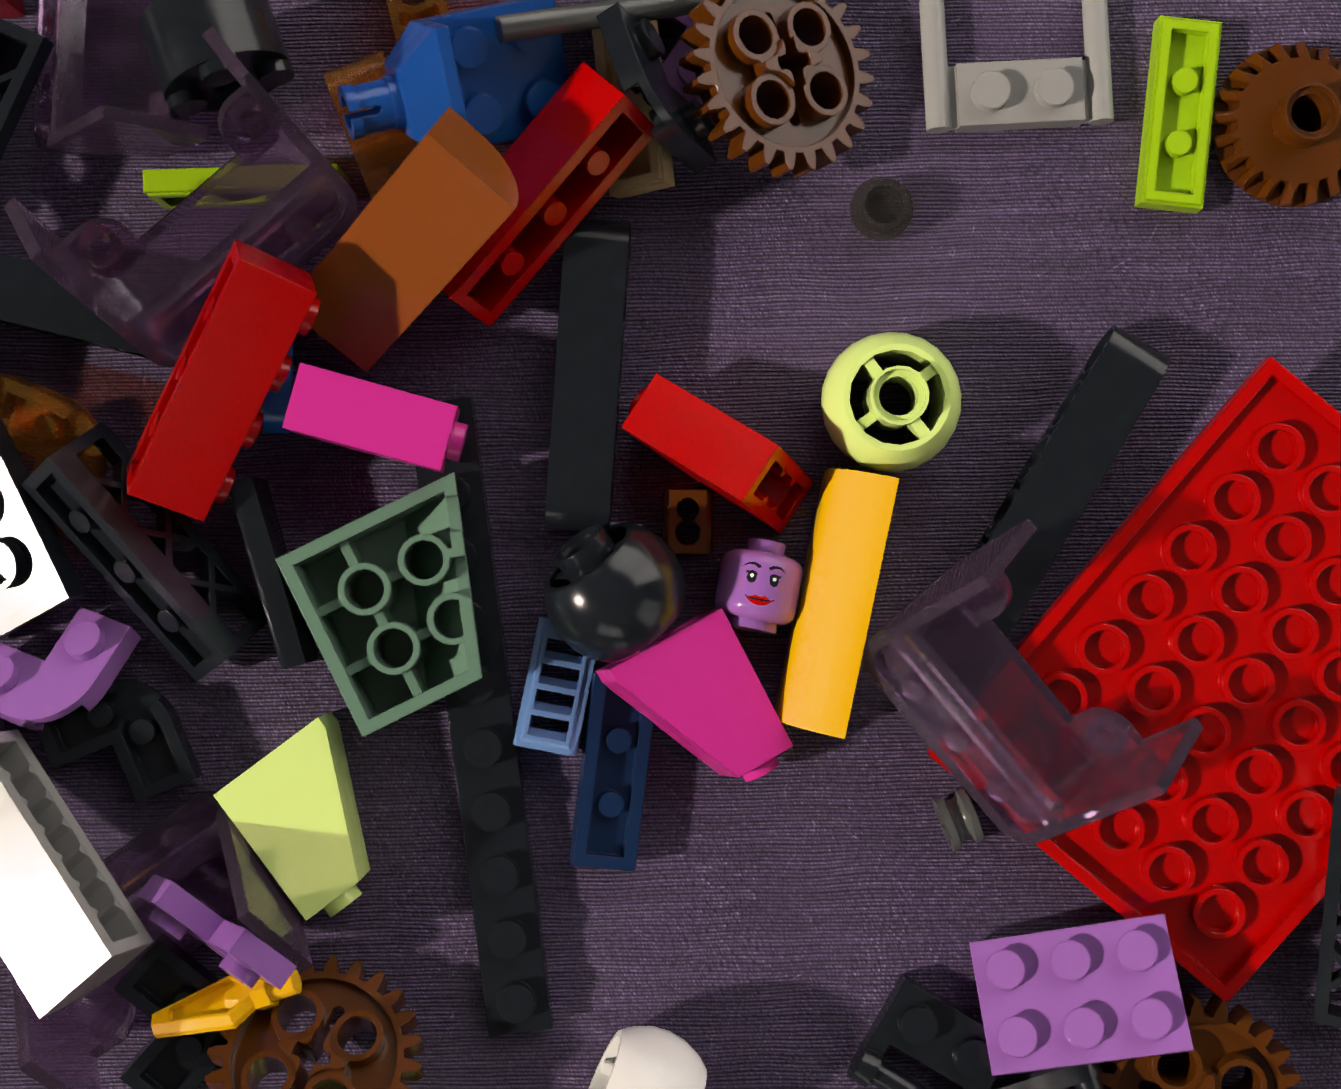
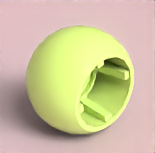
[821,332,962,472]

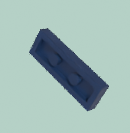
[569,672,653,871]

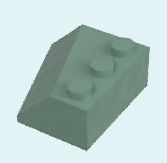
[275,472,483,737]

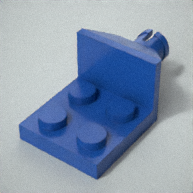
[338,0,569,144]

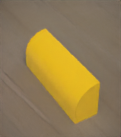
[774,468,900,739]

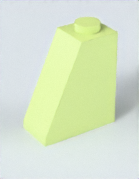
[213,712,370,921]

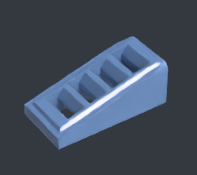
[513,617,596,756]

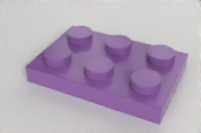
[969,914,1194,1076]

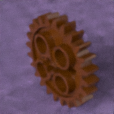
[679,0,874,178]
[205,955,424,1089]
[1099,991,1302,1089]

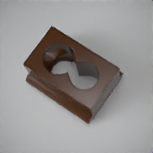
[662,489,713,554]

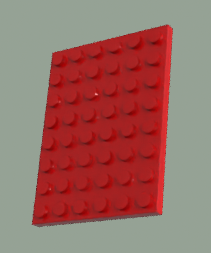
[926,356,1341,1003]

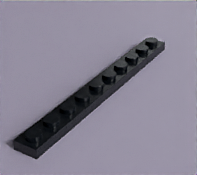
[416,397,554,1037]

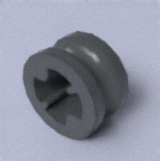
[932,787,985,853]

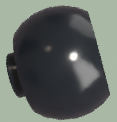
[544,522,686,663]

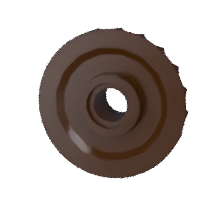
[1211,41,1341,208]

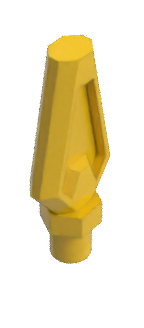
[151,969,302,1039]

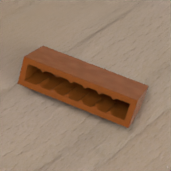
[310,106,519,373]

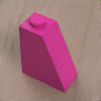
[282,363,468,473]
[596,608,793,782]

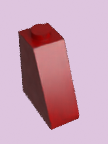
[621,373,814,535]

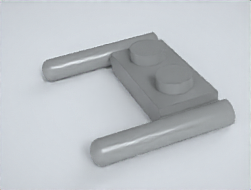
[919,0,1114,134]

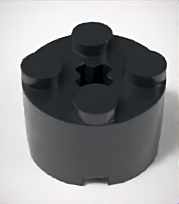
[139,0,294,118]

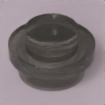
[849,177,913,241]

